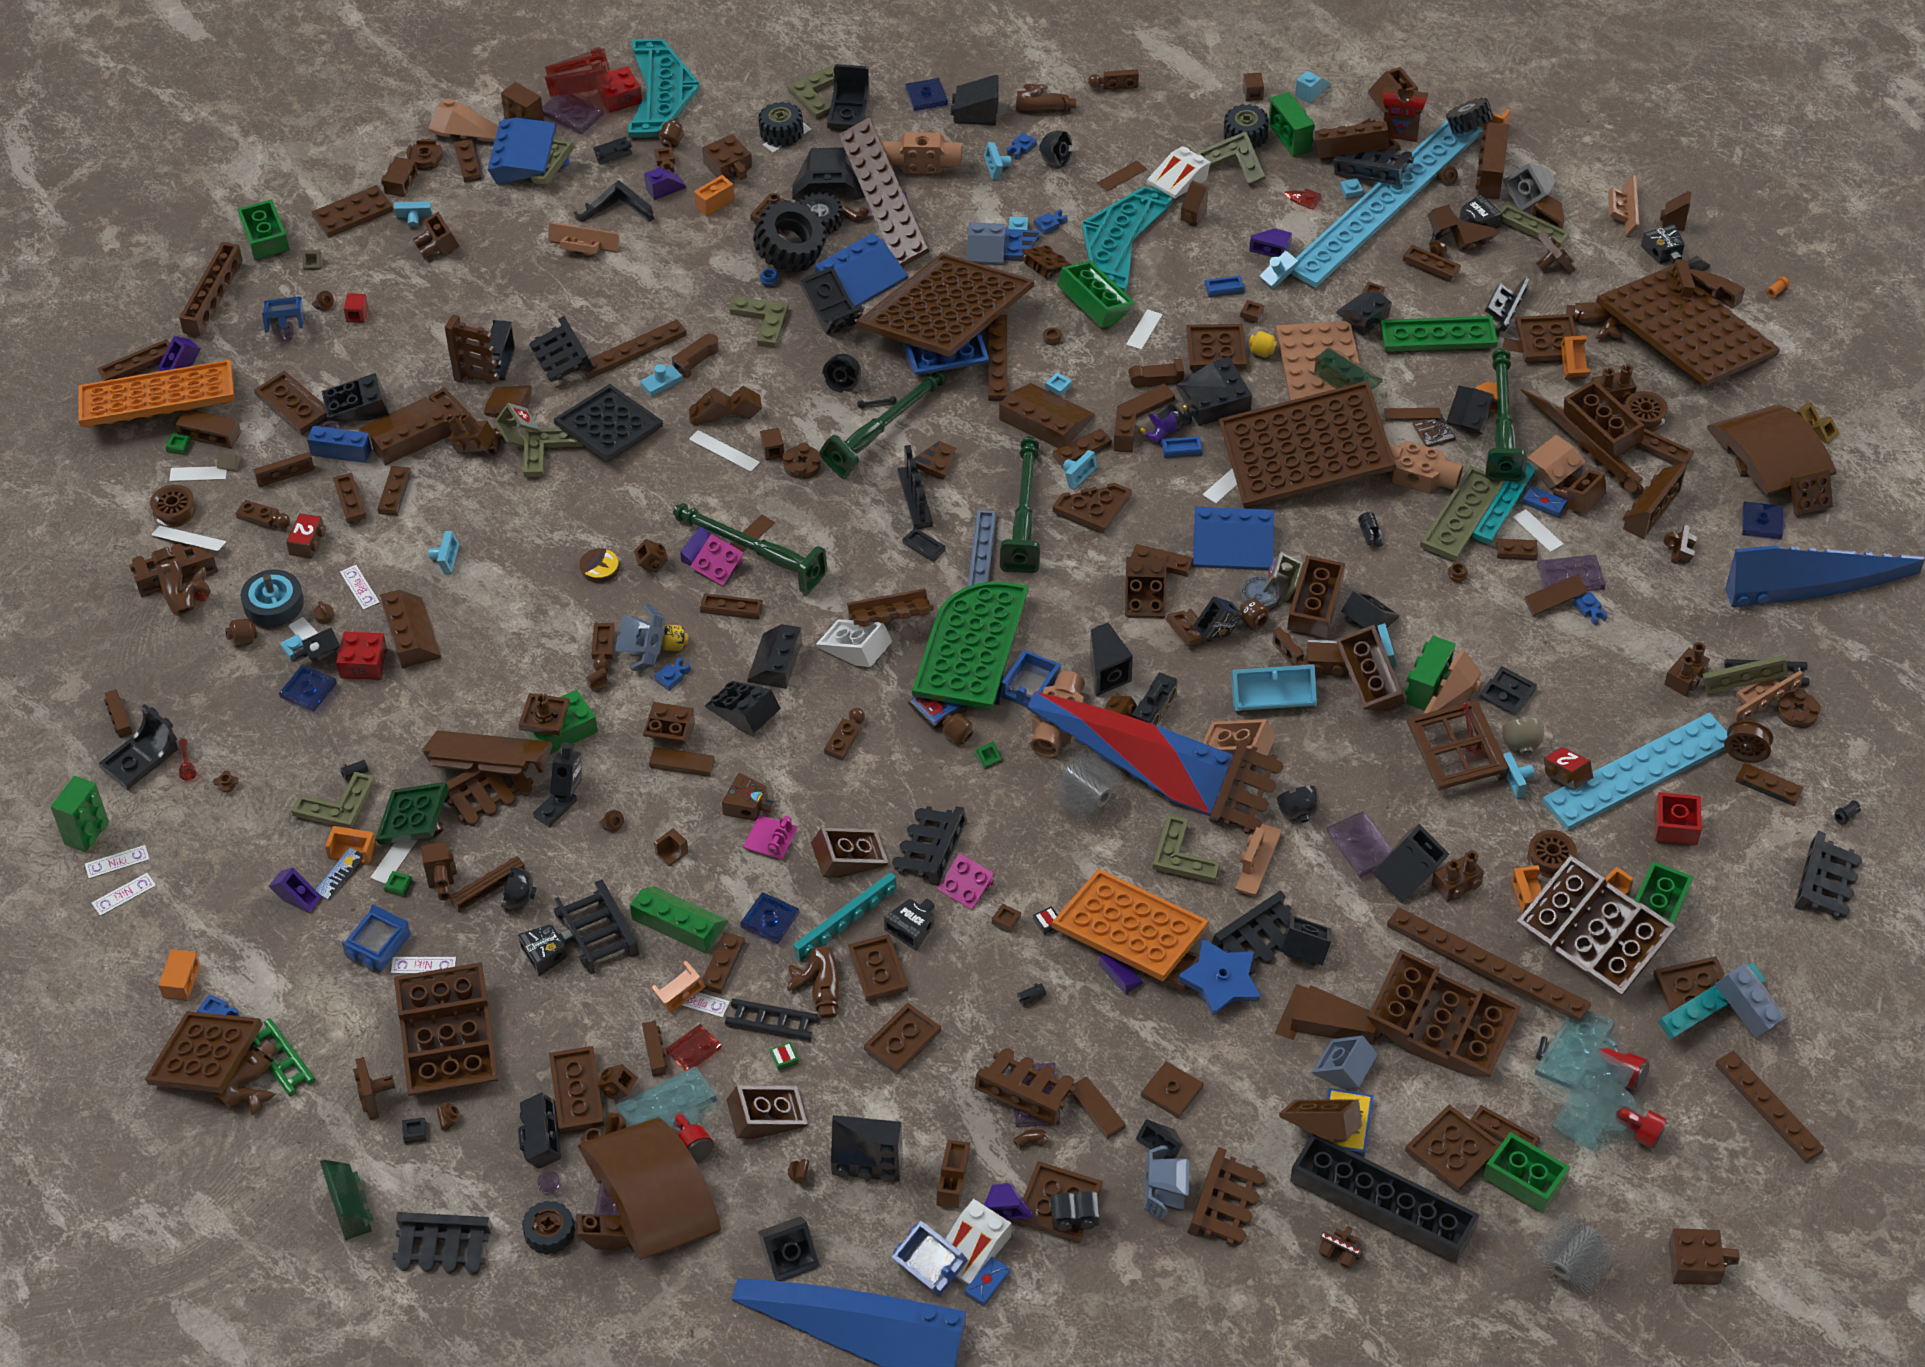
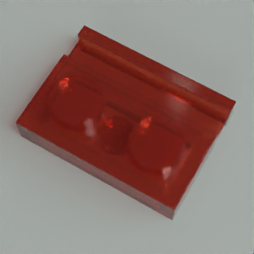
[666,1023,721,1074]

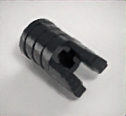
[1358,512,1384,547]

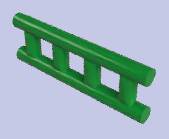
[251,1018,316,1096]

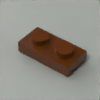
[1496,538,1538,560]

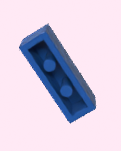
[307,426,372,463]

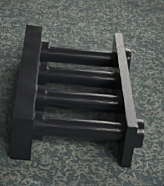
[554,879,639,974]

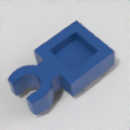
[1007,132,1037,160]
[1034,209,1068,235]
[1573,592,1607,625]
[654,657,691,691]
[197,994,240,1016]

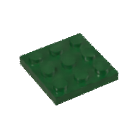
[375,782,449,845]

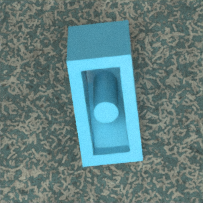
[1295,71,1330,103]

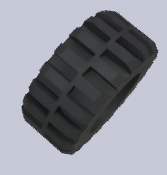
[753,200,826,272]

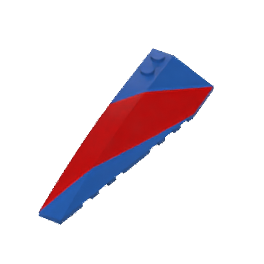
[1027,691,1233,816]

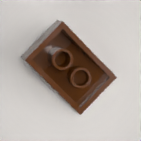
[811,827,888,877]
[726,1085,808,1139]
[1279,1099,1362,1143]

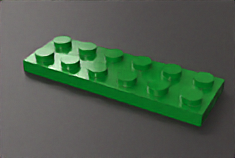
[1380,316,1498,352]

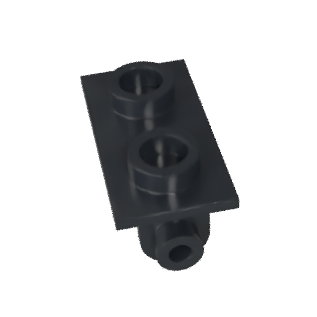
[593,137,632,165]

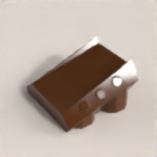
[484,385,532,419]

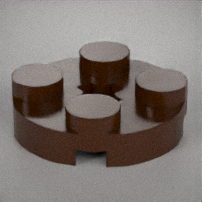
[406,139,443,169]
[783,443,821,479]
[1777,689,1821,728]

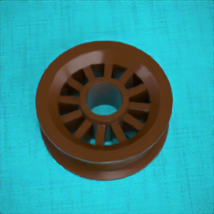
[1625,391,1668,432]
[150,485,196,527]
[1724,720,1774,763]
[1527,830,1577,878]

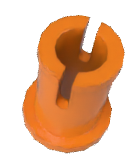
[1766,277,1790,298]

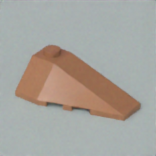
[428,99,498,142]
[1422,649,1482,730]

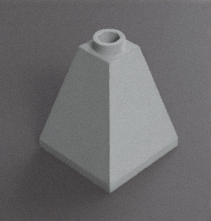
[1503,163,1555,211]

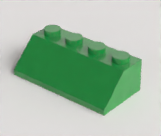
[1057,260,1135,328]
[630,886,728,954]

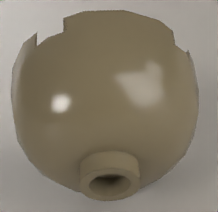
[1502,718,1544,755]

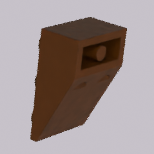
[1125,557,1167,617]

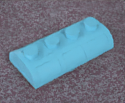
[1231,664,1317,711]

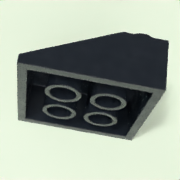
[1176,357,1252,426]
[831,1115,903,1182]

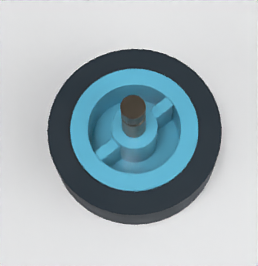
[240,569,304,627]

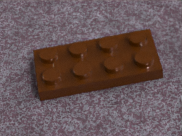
[311,185,394,238]
[254,370,327,434]
[549,1046,605,1133]

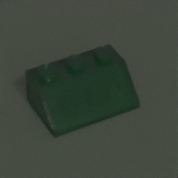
[1314,348,1383,391]
[320,1160,374,1241]

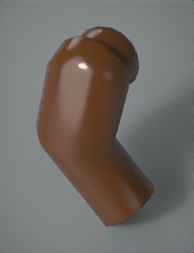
[842,206,869,221]
[1013,1129,1048,1148]

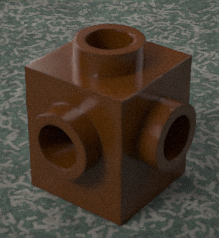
[634,539,668,573]
[597,1064,638,1099]

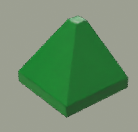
[972,741,1002,768]

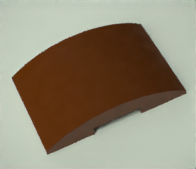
[1707,405,1837,496]
[1517,855,1677,996]
[1367,949,1521,1077]
[394,962,498,1096]
[578,1117,721,1260]

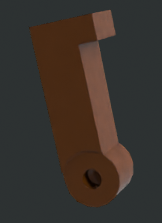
[671,334,719,379]
[1128,359,1184,387]

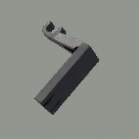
[574,180,654,222]

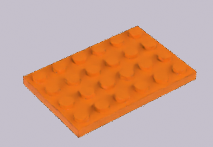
[1052,868,1209,981]

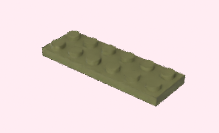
[1420,466,1506,561]

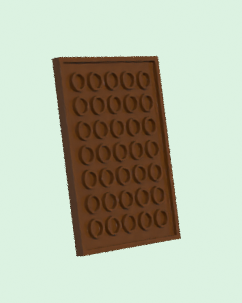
[857,253,1034,357]
[1596,267,1780,386]
[1219,381,1396,508]

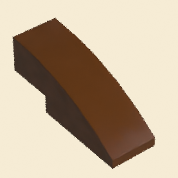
[1690,269,1745,309]
[936,1140,970,1208]

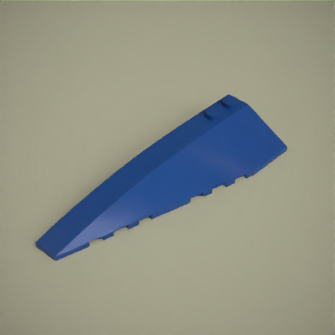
[1725,545,1925,607]
[732,1278,966,1367]

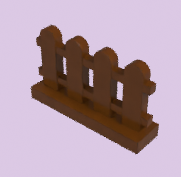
[444,314,499,385]
[129,544,218,596]
[847,588,934,627]
[1208,739,1283,833]
[445,767,533,826]
[975,1048,1076,1125]
[1187,1147,1265,1246]

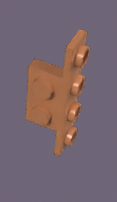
[1608,175,1640,237]
[548,222,620,255]
[1733,671,1803,722]
[1235,824,1282,897]

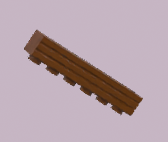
[450,856,526,912]

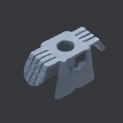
[615,603,665,671]
[1144,1146,1189,1218]

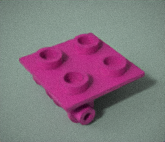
[690,534,744,586]
[743,815,798,860]
[937,853,995,910]

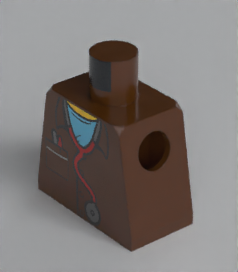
[722,773,776,821]

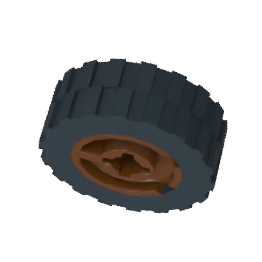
[522,1200,575,1255]

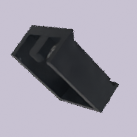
[480,320,516,380]

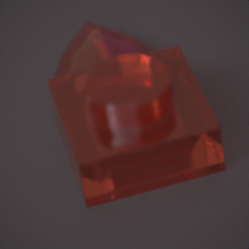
[1285,188,1322,210]

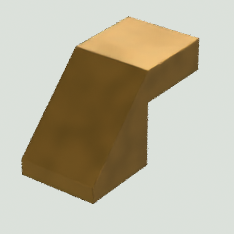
[1796,402,1839,443]

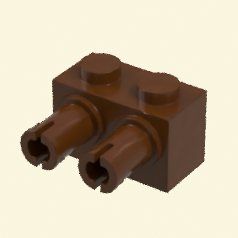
[413,212,460,259]
[1592,364,1637,403]
[444,413,497,453]
[1553,469,1607,514]
[1664,642,1710,697]
[421,842,457,901]
[1432,850,1484,902]

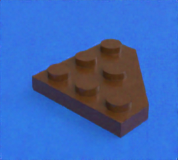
[1052,483,1132,533]
[1653,956,1725,1024]

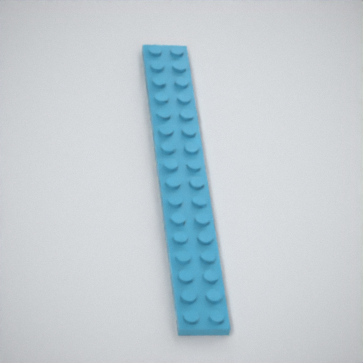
[1290,120,1484,288]

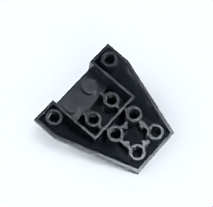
[792,147,864,200]

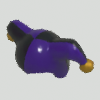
[1139,402,1192,444]

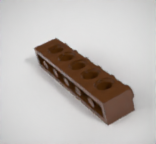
[179,242,243,337]

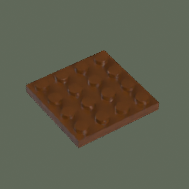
[145,1011,263,1093]

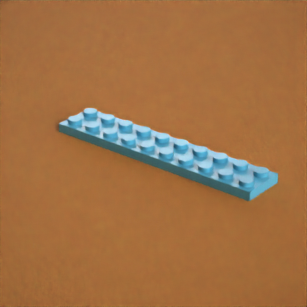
[1542,712,1727,831]

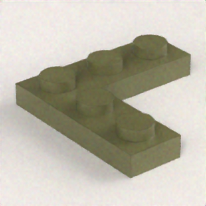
[788,66,834,119]
[1196,131,1266,186]
[531,139,575,185]
[730,296,789,348]
[523,428,583,477]
[291,772,375,829]
[1152,815,1220,883]

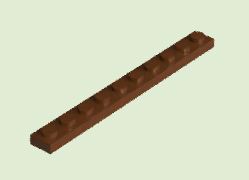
[1387,907,1591,1023]

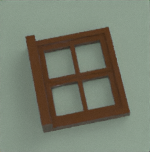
[1407,700,1509,791]

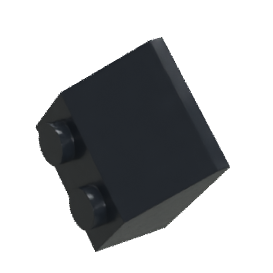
[1336,291,1392,335]
[1446,386,1495,434]
[1341,591,1400,634]
[1281,915,1332,966]
[758,1216,820,1281]

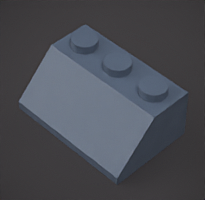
[1715,962,1786,1038]

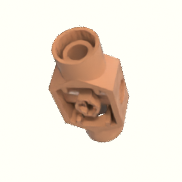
[883,132,962,174]
[1388,441,1463,494]
[1030,671,1085,758]

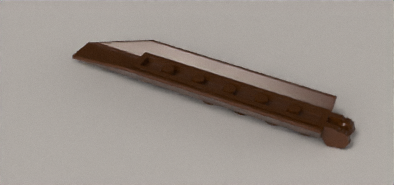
[1521,389,1644,496]

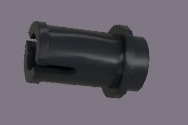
[340,759,369,780]
[1834,800,1861,824]
[1017,983,1047,1006]

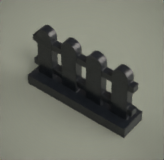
[1333,149,1414,186]
[529,316,594,382]
[897,445,933,529]
[892,806,967,886]
[1794,830,1862,919]
[1211,890,1292,975]
[392,1212,492,1275]

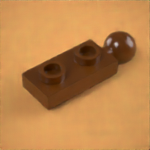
[1088,69,1139,90]
[235,500,290,529]
[591,623,615,671]
[1272,627,1312,666]
[824,708,865,761]

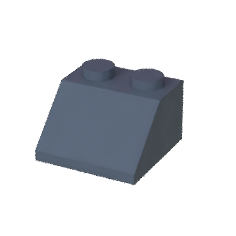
[967,222,1005,265]
[1312,1036,1378,1089]

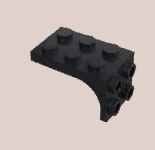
[827,64,870,130]
[799,266,865,334]
[99,704,178,790]

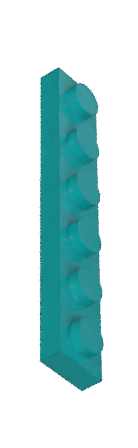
[1472,460,1536,545]
[793,872,897,962]
[1658,962,1765,1040]

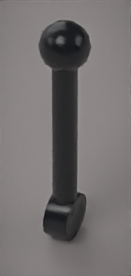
[857,396,897,408]

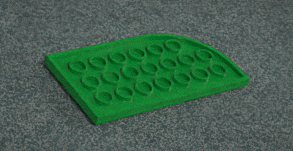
[912,581,1029,710]

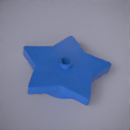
[1178,940,1261,1015]

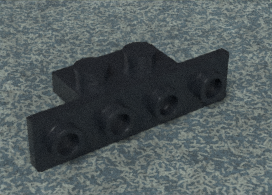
[1484,277,1530,336]

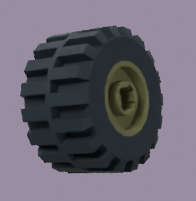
[758,102,804,147]
[1224,104,1269,149]

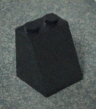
[950,75,999,125]
[1090,622,1133,696]

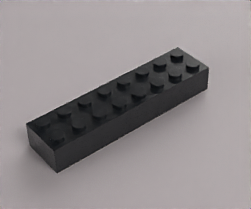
[1290,1133,1480,1264]

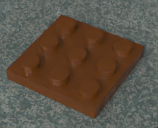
[1515,314,1577,362]
[1186,324,1247,370]
[1405,1104,1501,1192]
[1015,1161,1103,1243]

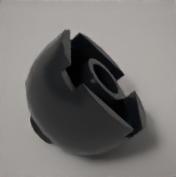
[1039,131,1072,167]
[822,354,861,393]
[1276,786,1320,823]
[501,866,537,910]

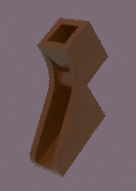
[1427,204,1497,250]
[689,386,762,425]

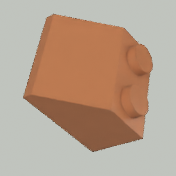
[1527,435,1585,489]

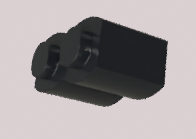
[1051,1192,1099,1231]

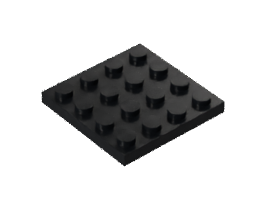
[554,384,663,462]

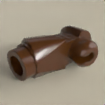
[486,428,504,456]

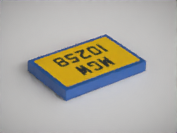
[1327,1088,1374,1157]

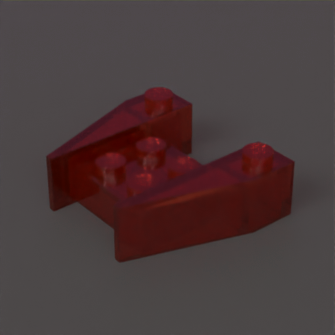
[545,47,611,97]

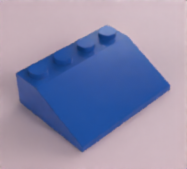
[487,118,556,185]
[815,233,908,307]
[903,333,989,375]
[1193,507,1274,570]

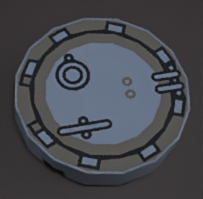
[1241,576,1281,610]

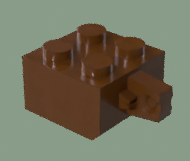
[702,134,752,180]
[1669,1228,1740,1285]

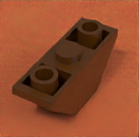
[576,1214,631,1250]

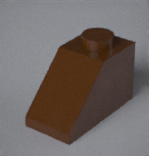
[1181,180,1208,226]
[1660,191,1691,231]
[1532,195,1564,229]

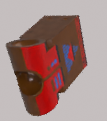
[1383,86,1428,142]

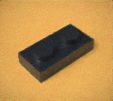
[533,794,577,828]

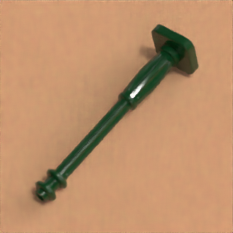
[1485,348,1527,481]
[819,370,946,479]
[999,436,1040,573]
[673,503,827,595]

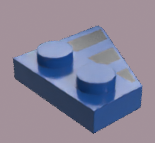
[1004,230,1041,261]

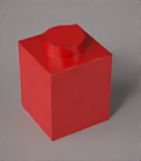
[343,293,368,323]

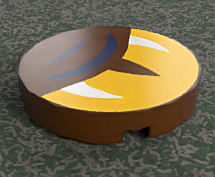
[580,548,619,582]

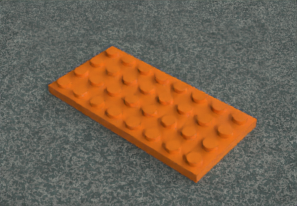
[78,359,235,428]

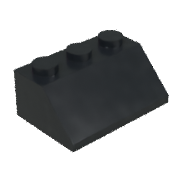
[747,624,802,689]

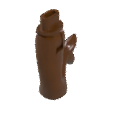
[1016,83,1076,112]
[1566,302,1626,339]
[154,547,211,616]
[787,947,839,1019]
[211,1040,278,1115]

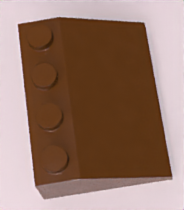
[999,383,1095,448]
[358,397,452,466]

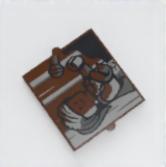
[1412,414,1455,447]

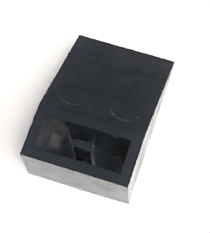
[321,373,389,420]
[705,681,781,734]
[1371,824,1449,903]

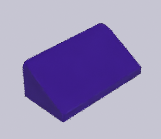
[680,527,711,565]
[1099,954,1143,994]

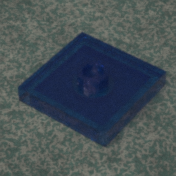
[905,78,948,111]
[1742,501,1783,539]
[279,665,337,712]
[740,892,800,944]

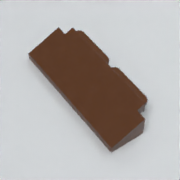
[422,730,552,775]

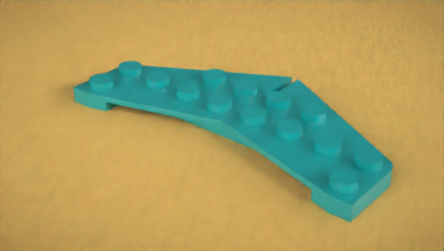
[628,39,700,138]
[1082,187,1175,292]

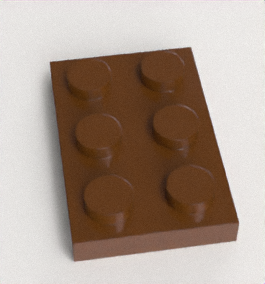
[848,934,908,1002]
[864,1003,941,1075]

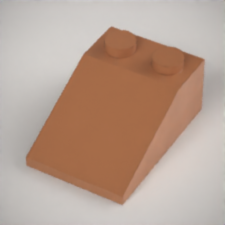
[1202,719,1276,767]

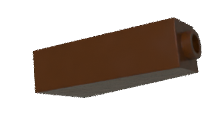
[1290,985,1383,1045]

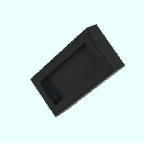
[902,528,945,562]

